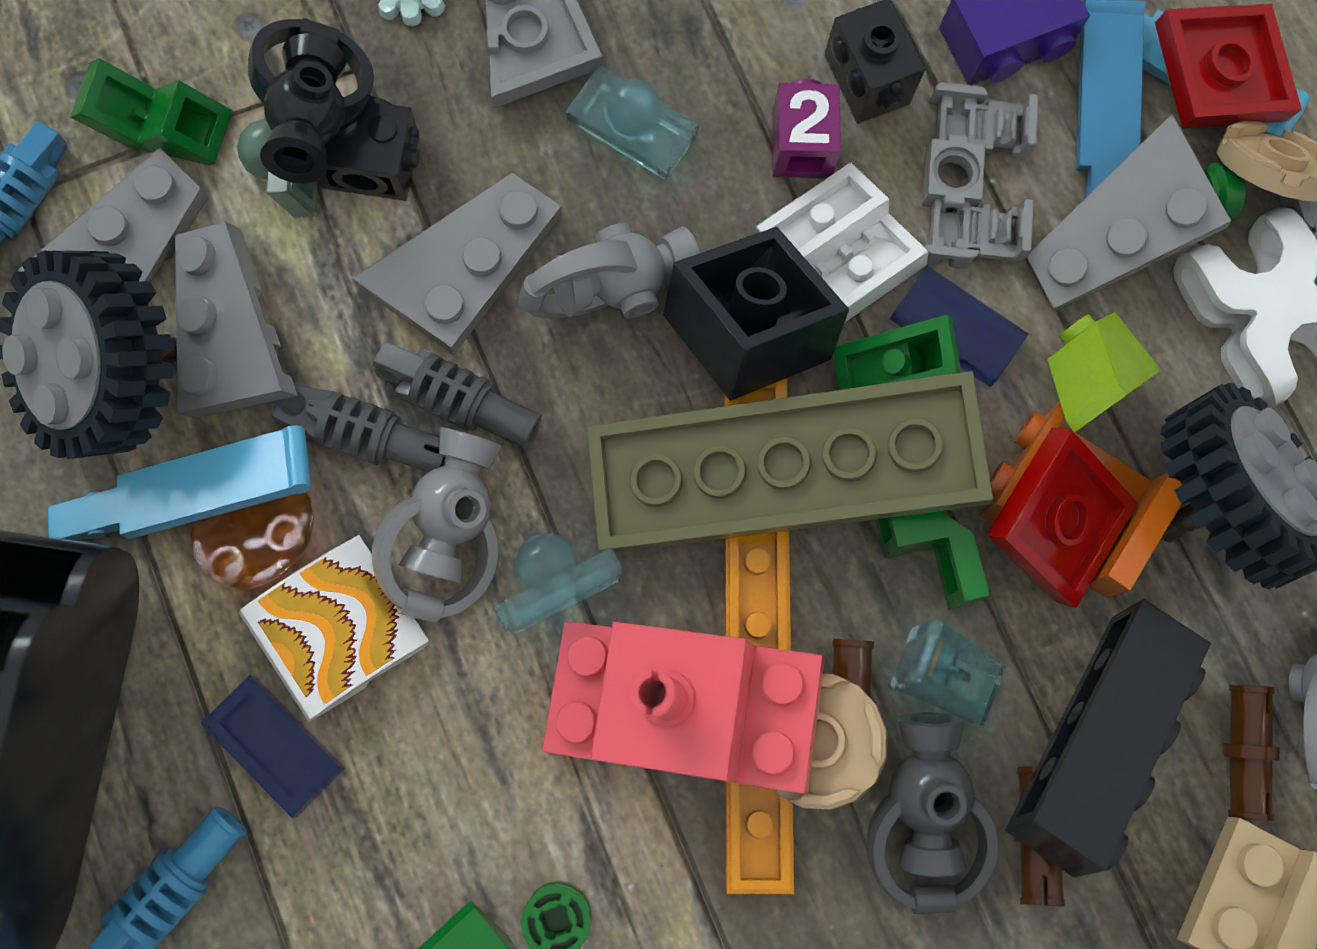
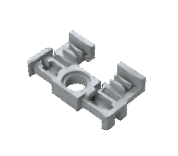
[922,82,1039,269]

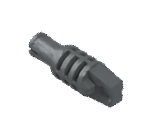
[373,342,542,450]
[272,384,445,472]

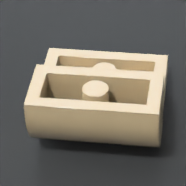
[1177,817,1317,949]

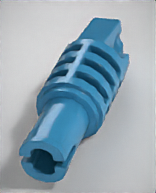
[0,121,68,244]
[88,806,247,949]

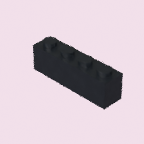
[1005,599,1211,878]

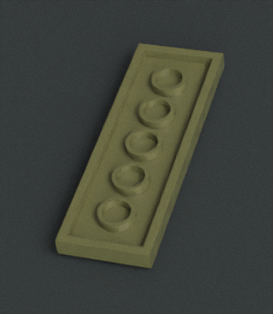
[587,371,993,554]

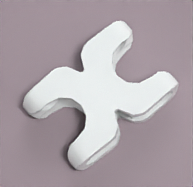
[1173,207,1317,408]

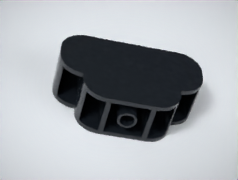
[0,530,139,949]

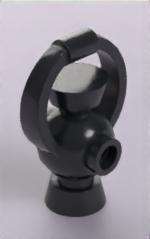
[248,18,374,184]

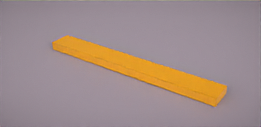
[724,378,794,894]

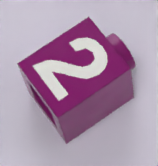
[772,79,841,178]

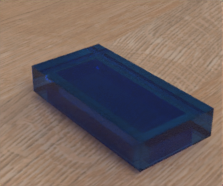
[890,266,1029,387]
[201,675,345,818]

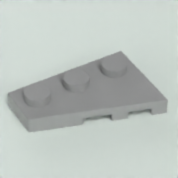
[352,173,562,354]

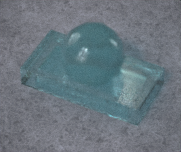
[566,65,699,180]
[493,533,622,636]

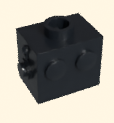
[824,0,925,124]
[319,96,419,201]

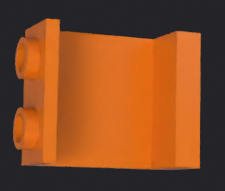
[979,401,1182,598]

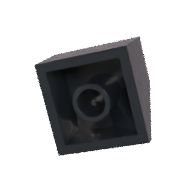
[663,226,849,401]

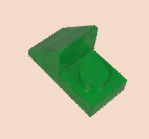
[834,314,961,390]

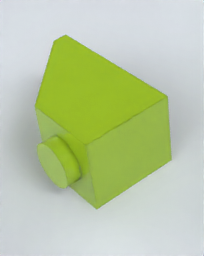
[1047,312,1162,433]

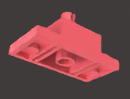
[542,621,825,794]

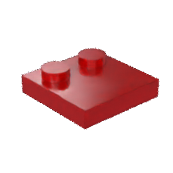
[1154,4,1302,129]
[987,427,1138,608]

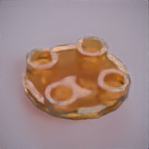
[190,492,314,589]

